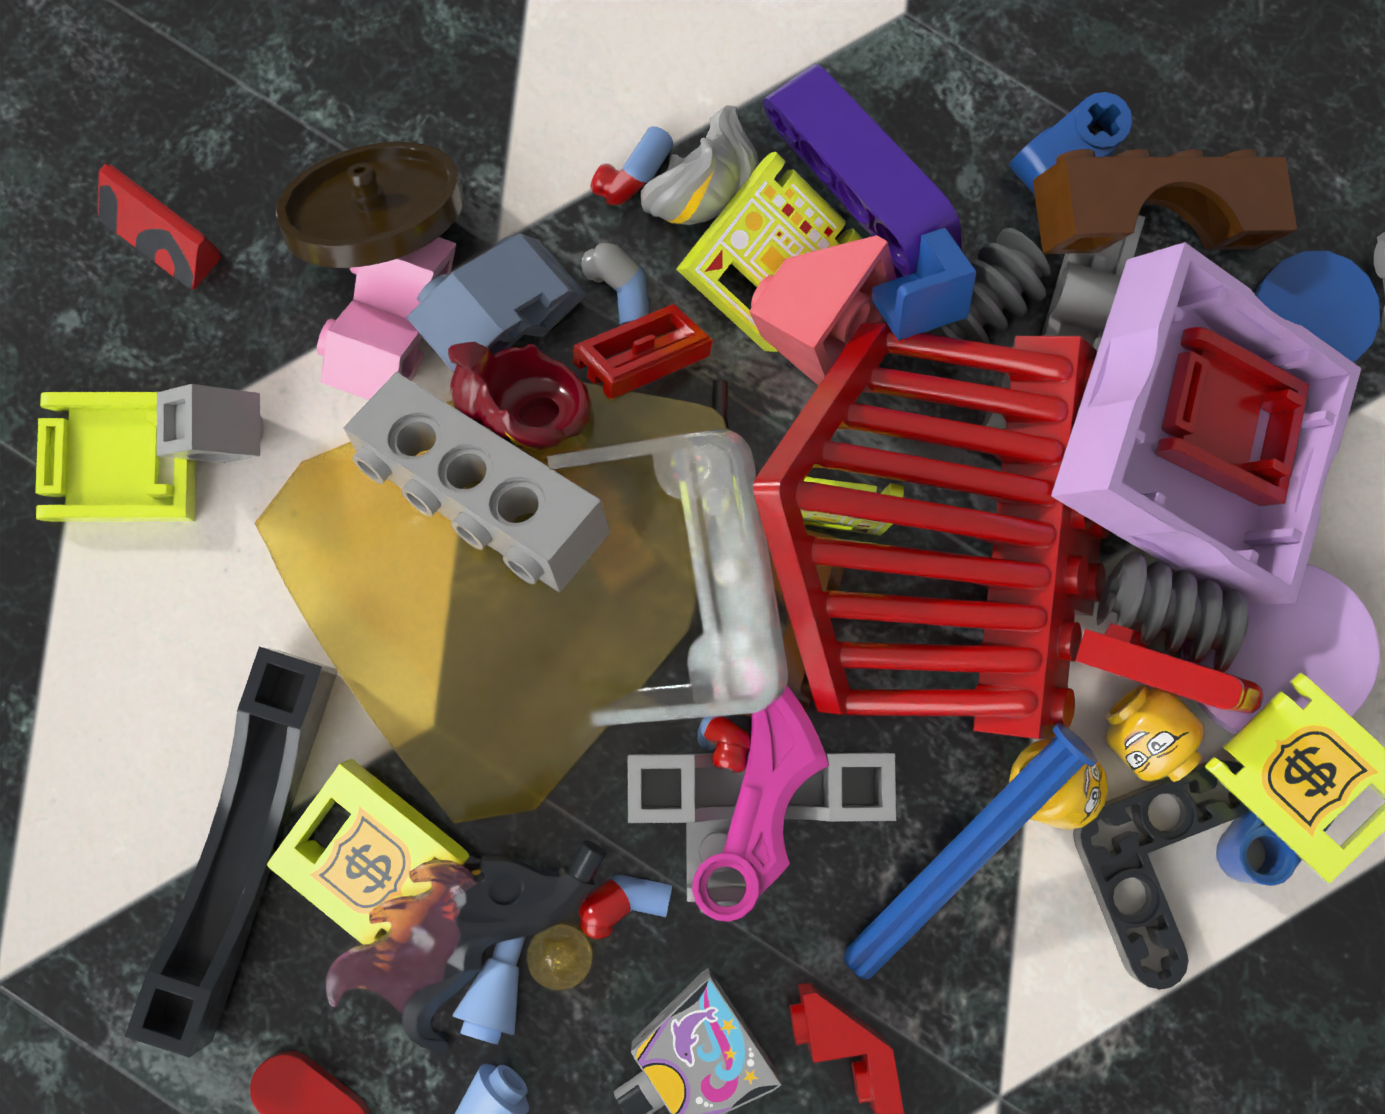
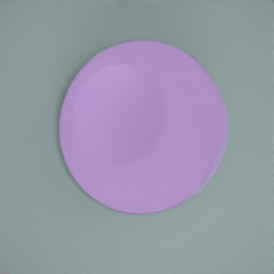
[1180,564,1380,735]

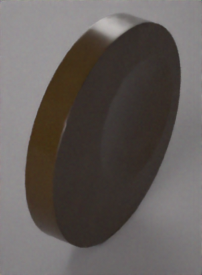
[276,142,464,268]

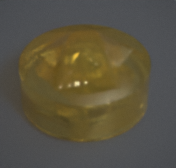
[527,921,593,991]

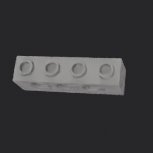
[343,372,610,593]

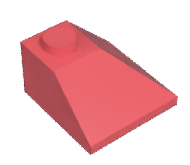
[749,235,897,386]

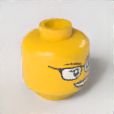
[1105,684,1204,782]
[1009,739,1108,830]

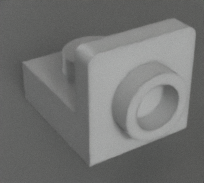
[686,820,746,913]

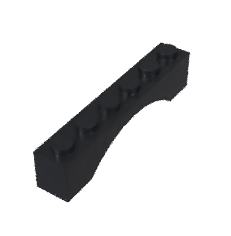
[125,646,339,1058]

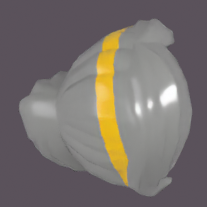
[641,105,759,225]

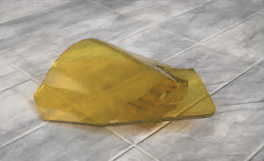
[254,383,727,824]

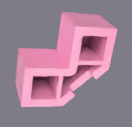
[317,237,456,400]

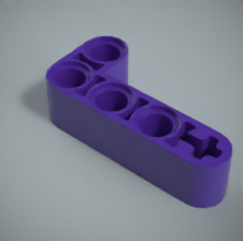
[762,63,962,279]

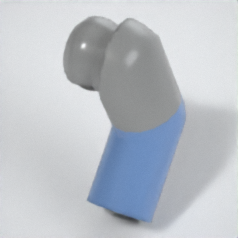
[581,243,649,326]

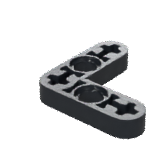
[1073,760,1249,990]

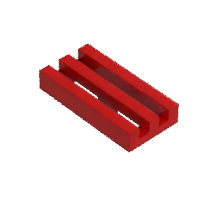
[572,304,713,400]

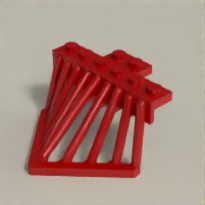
[753,323,1110,740]

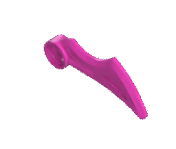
[692,656,829,922]

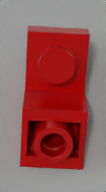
[789,983,904,1114]

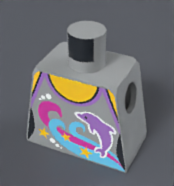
[613,968,781,1114]

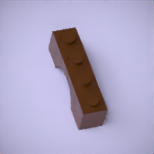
[1033,149,1297,254]

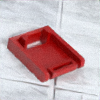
[1156,327,1310,506]
[1075,623,1264,714]

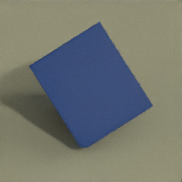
[871,228,976,341]

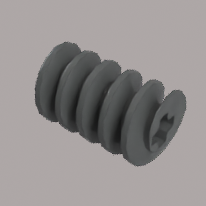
[923,228,1051,344]
[1096,551,1249,673]

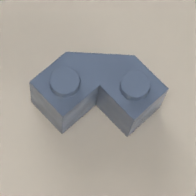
[406,233,587,373]

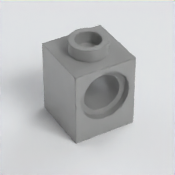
[157,384,264,463]

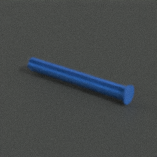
[843,723,1098,980]

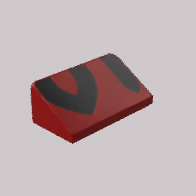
[98,164,222,289]

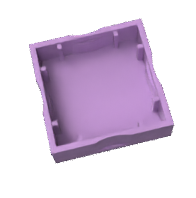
[1051,242,1361,605]

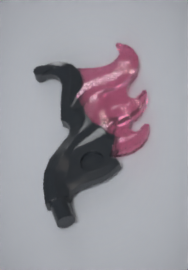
[326,841,606,1055]

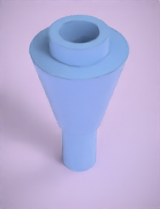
[452,936,526,1045]
[455,1064,529,1114]

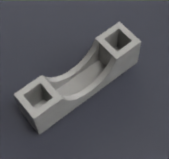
[628,752,896,823]

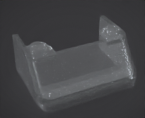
[547,429,788,726]

